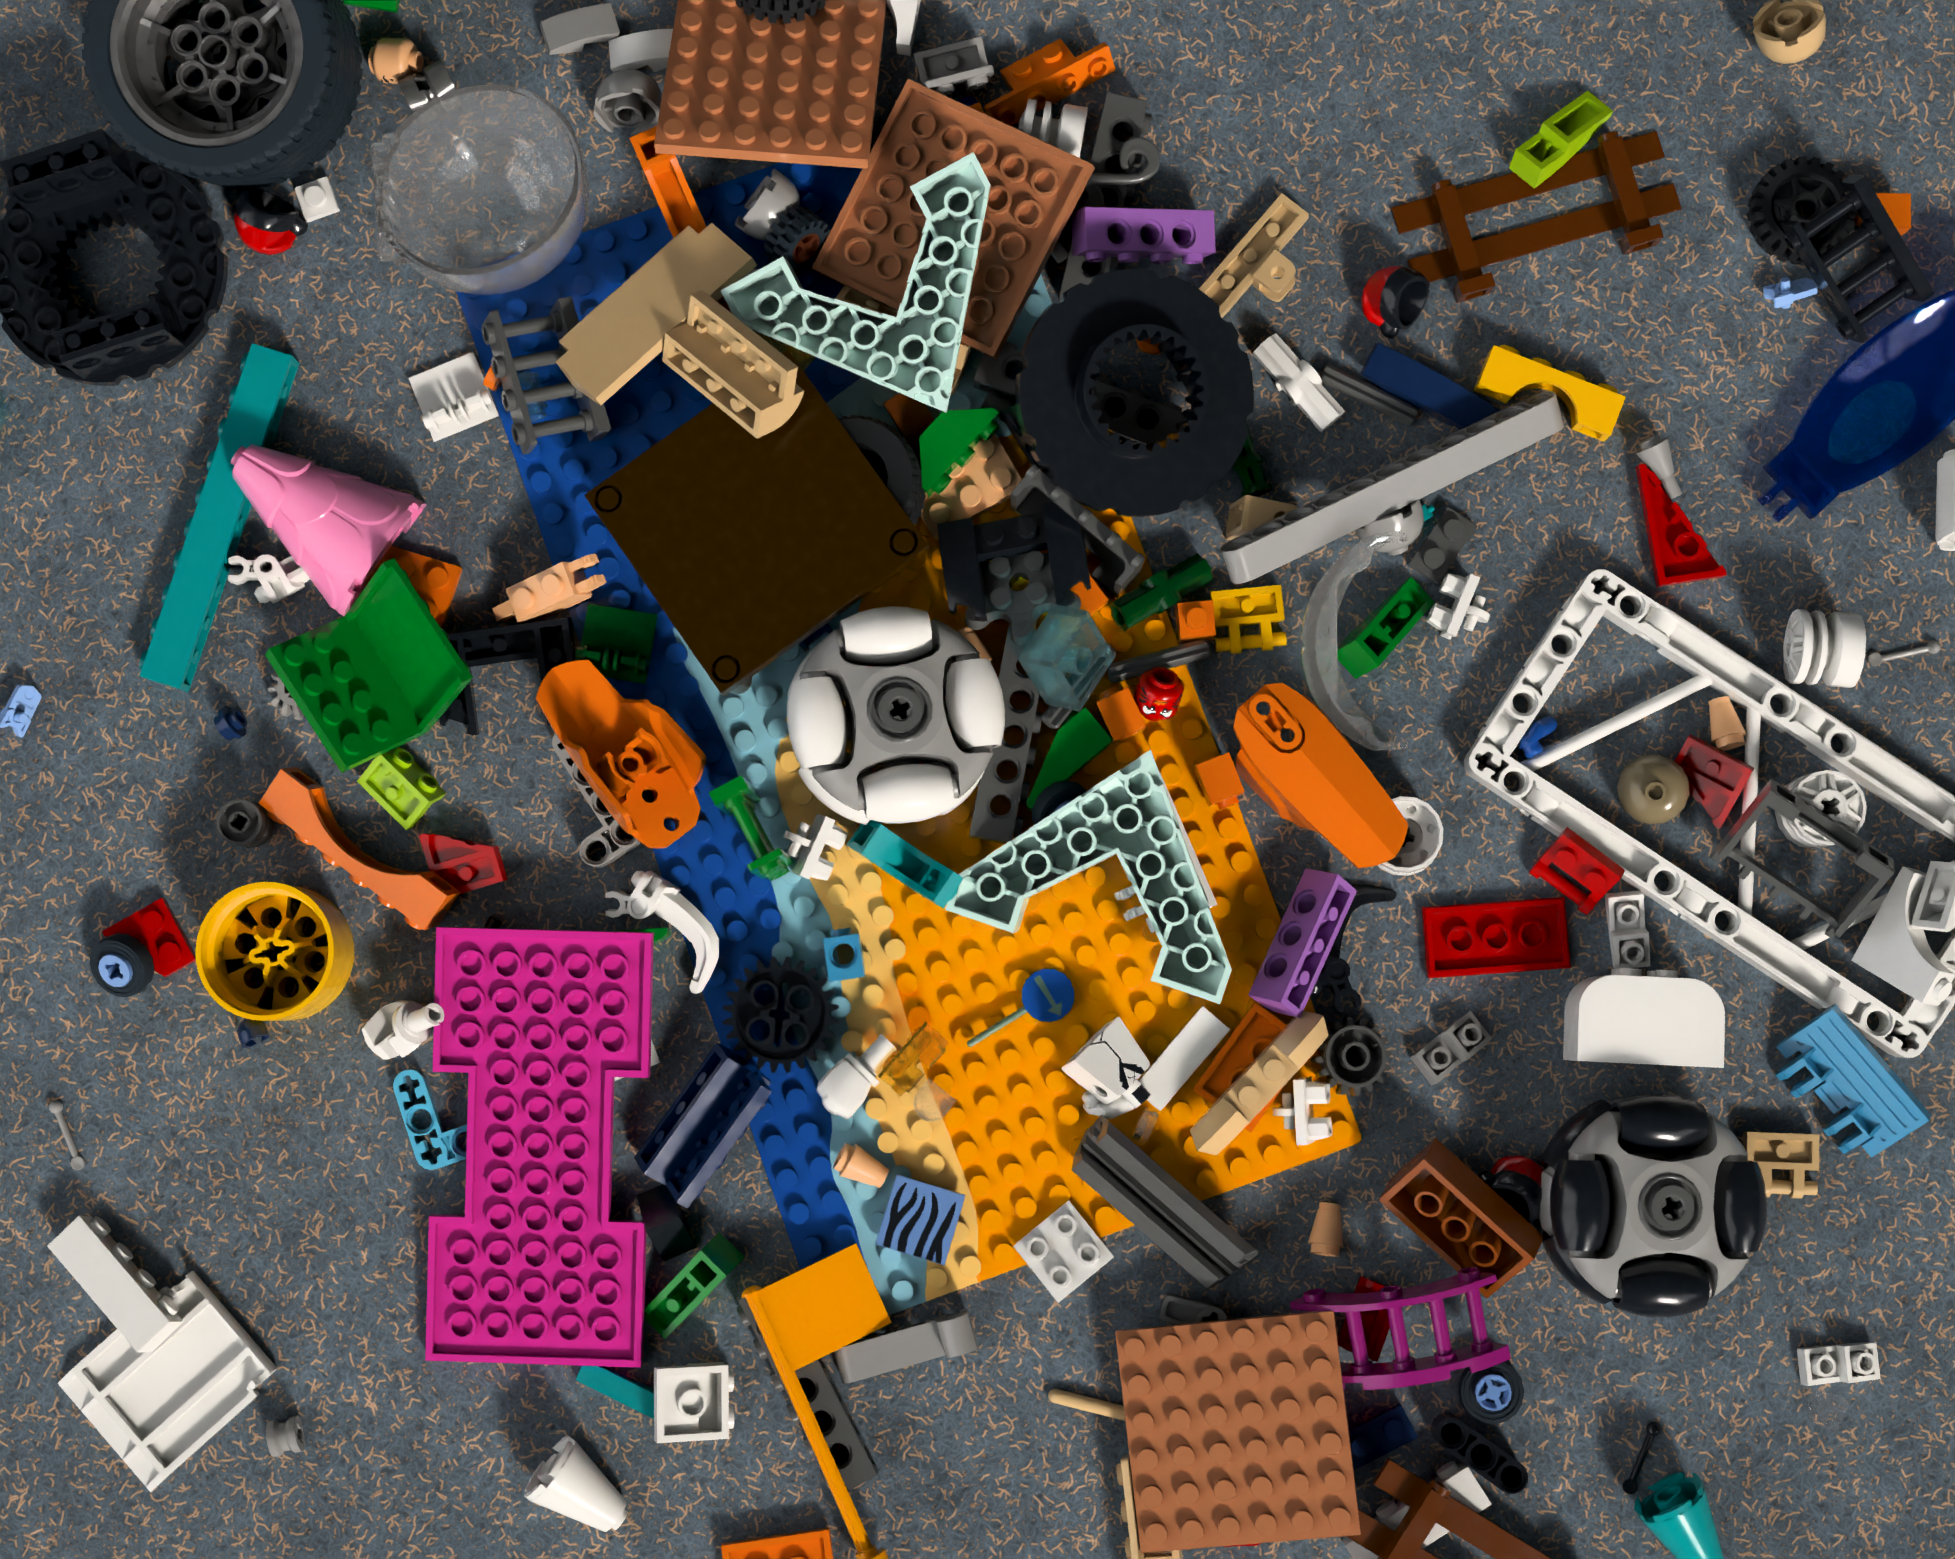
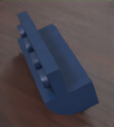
[634,1042,772,1208]

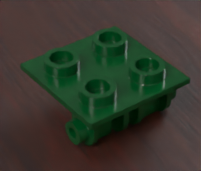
[575,604,658,684]

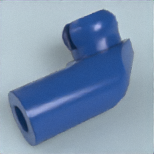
[1519,716,1557,758]

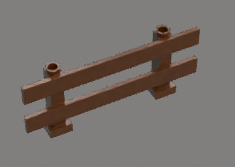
[1391,131,1682,303]
[1346,1458,1553,1559]

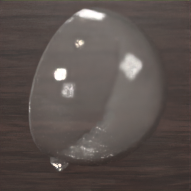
[371,84,590,295]

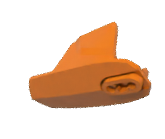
[535,660,706,849]
[1233,683,1408,868]

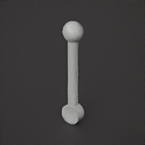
[1868,640,1941,667]
[48,1100,86,1170]

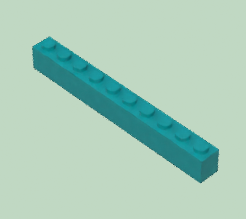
[139,343,300,693]

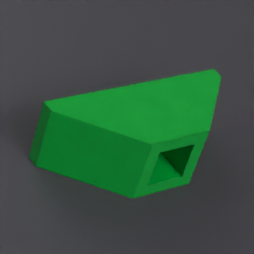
[919,408,999,498]

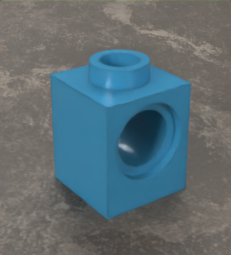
[823,928,866,982]

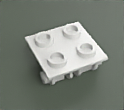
[409,352,499,442]
[1013,1200,1114,1303]

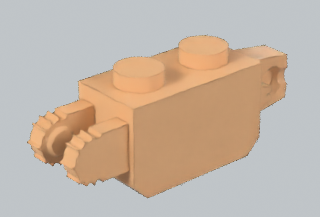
[492,554,607,623]

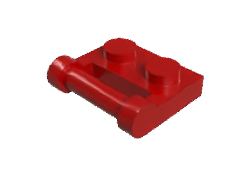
[1528,827,1625,915]

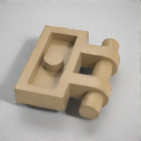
[1743,1131,1820,1199]

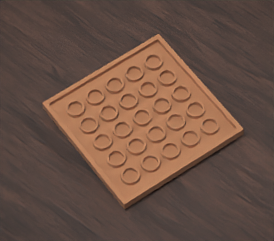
[654,0,887,169]
[812,79,1095,360]
[1115,1311,1361,1553]

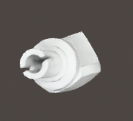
[362,1000,444,1060]
[816,1034,897,1119]

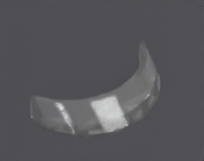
[1301,531,1408,751]

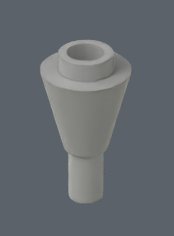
[1635,434,1682,499]

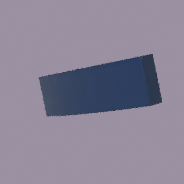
[1360,343,1500,430]

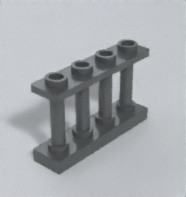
[482,296,611,454]

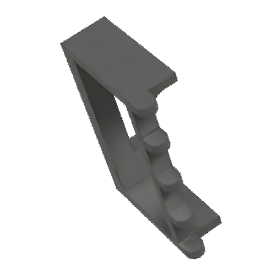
[1011,464,1145,599]
[1710,779,1895,938]

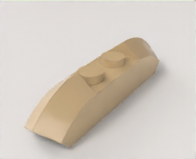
[1190,1011,1328,1155]

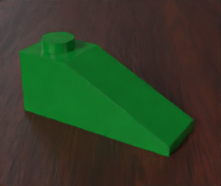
[1332,576,1434,679]
[1026,707,1113,812]
[644,1232,745,1339]

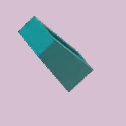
[576,1366,654,1419]

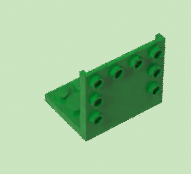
[265,558,473,773]

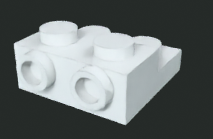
[654,1362,734,1443]

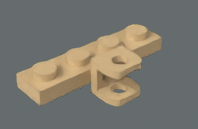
[1199,193,1309,318]

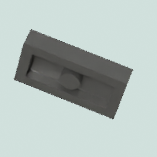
[1408,507,1477,585]

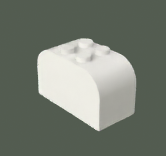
[1563,968,1725,1068]

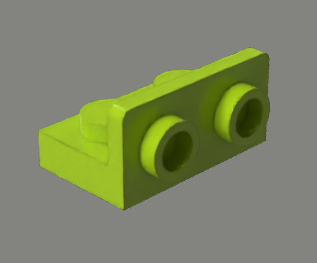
[357,747,446,831]

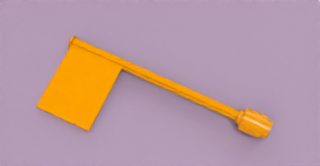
[741,1243,892,1559]

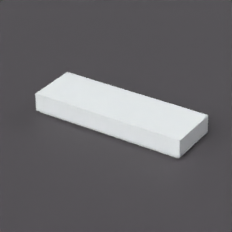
[1139,1006,1230,1111]

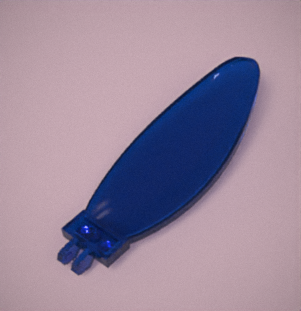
[1757,289,1955,522]

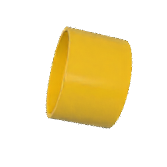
[195,882,354,1021]

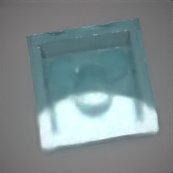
[1018,604,1115,712]

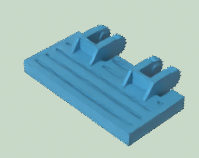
[1775,1004,1931,1158]

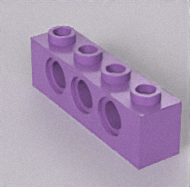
[1071,207,1216,264]
[1248,868,1357,1018]

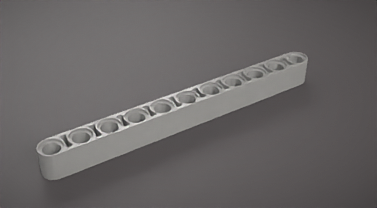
[1220,391,1564,584]

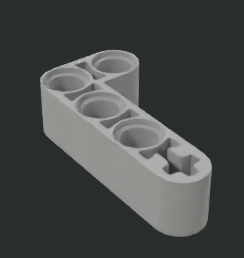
[552,733,641,868]
[834,1309,978,1384]

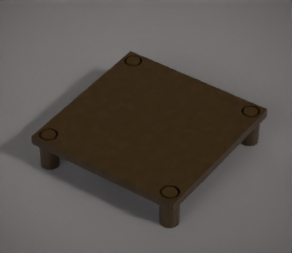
[584,350,931,696]

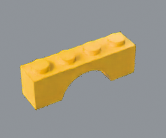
[1473,345,1626,442]

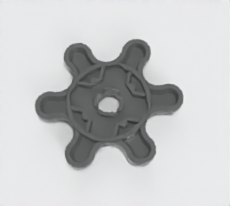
[964,551,1081,646]

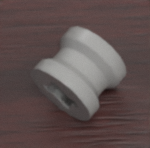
[266,1415,305,1457]

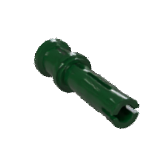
[1232,422,1273,497]

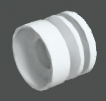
[1018,99,1088,159]
[1783,609,1866,688]
[1775,770,1867,849]
[1377,796,1444,876]

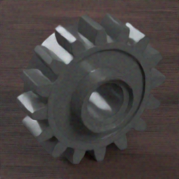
[1311,1017,1392,1097]

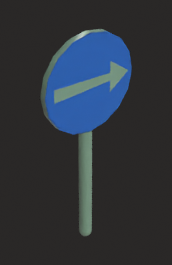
[967,969,1074,1047]

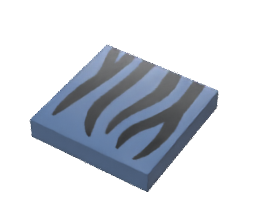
[876,1174,966,1265]

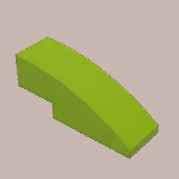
[1509,90,1613,189]

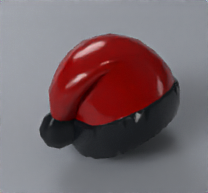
[234,188,308,255]
[1361,266,1430,339]
[1478,1155,1544,1224]

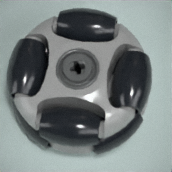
[1539,1093,1767,1317]

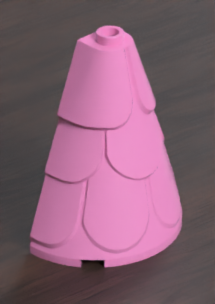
[230,444,426,616]

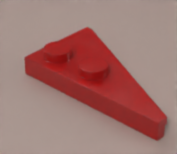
[1635,464,1727,587]

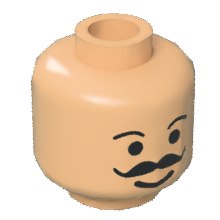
[368,38,424,84]

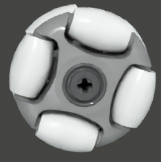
[787,606,1005,825]

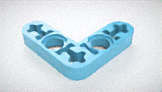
[393,1069,467,1170]

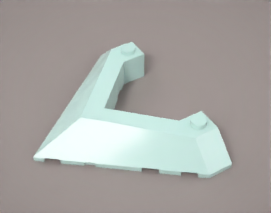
[721,152,991,413]
[945,749,1232,1004]

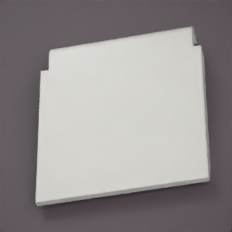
[58,1271,278,1492]

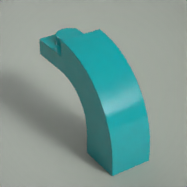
[846,820,964,909]

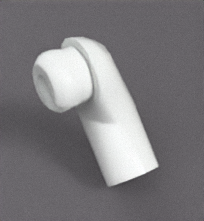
[1082,1091,1135,1119]

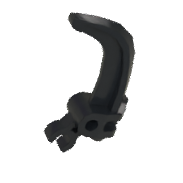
[1311,885,1397,1014]

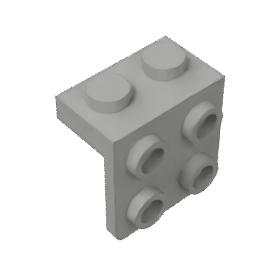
[914,36,994,97]

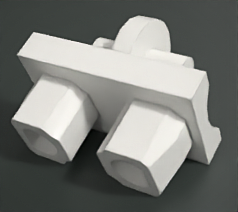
[1426,573,1490,640]
[784,814,848,881]
[1272,1076,1333,1145]

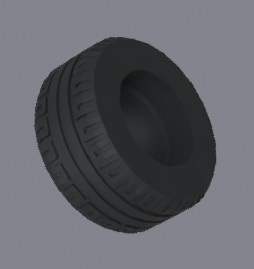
[837,415,926,525]

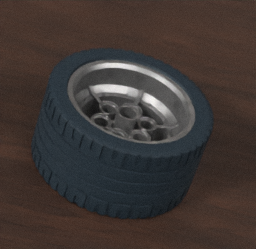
[81,0,363,189]

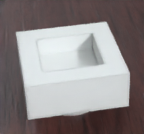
[294,176,340,222]

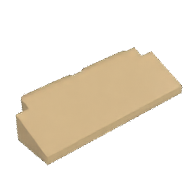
[556,223,757,406]

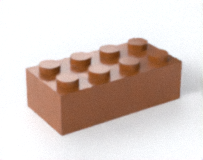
[1379,1138,1544,1298]

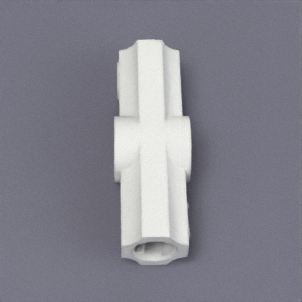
[1252,333,1345,433]

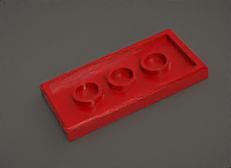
[1421,897,1571,978]

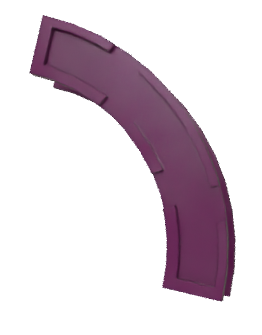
[1290,1267,1511,1390]

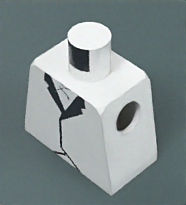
[1061,1016,1151,1108]

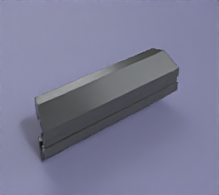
[1072,1115,1259,1289]

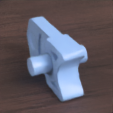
[1763,277,1818,309]
[0,684,42,737]

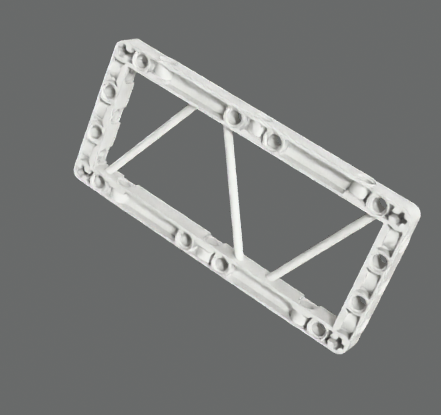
[1464,569,1955,1058]

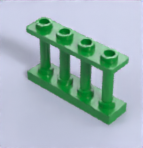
[708,775,794,881]

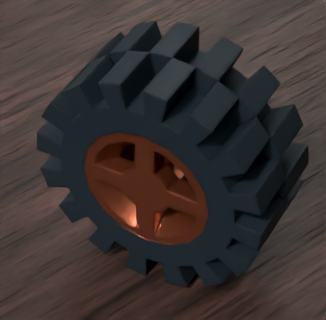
[764,206,830,275]

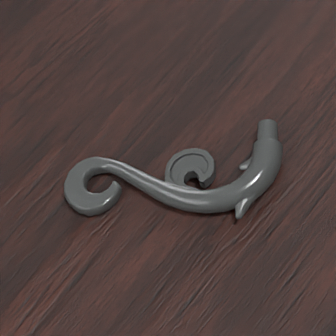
[1051,137,1160,263]

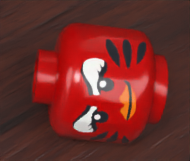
[1134,667,1184,721]

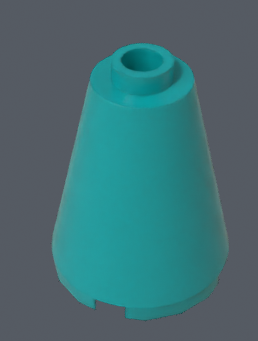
[1634,1472,1724,1559]

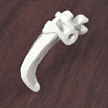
[228,554,310,604]
[605,870,719,994]

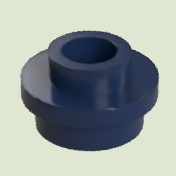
[214,706,247,740]

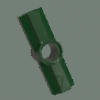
[1109,553,1213,631]

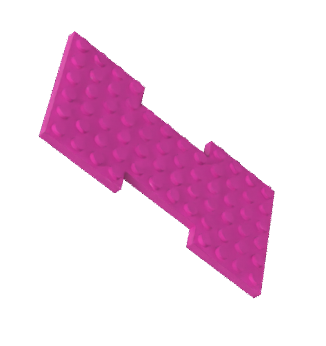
[425,927,654,1368]

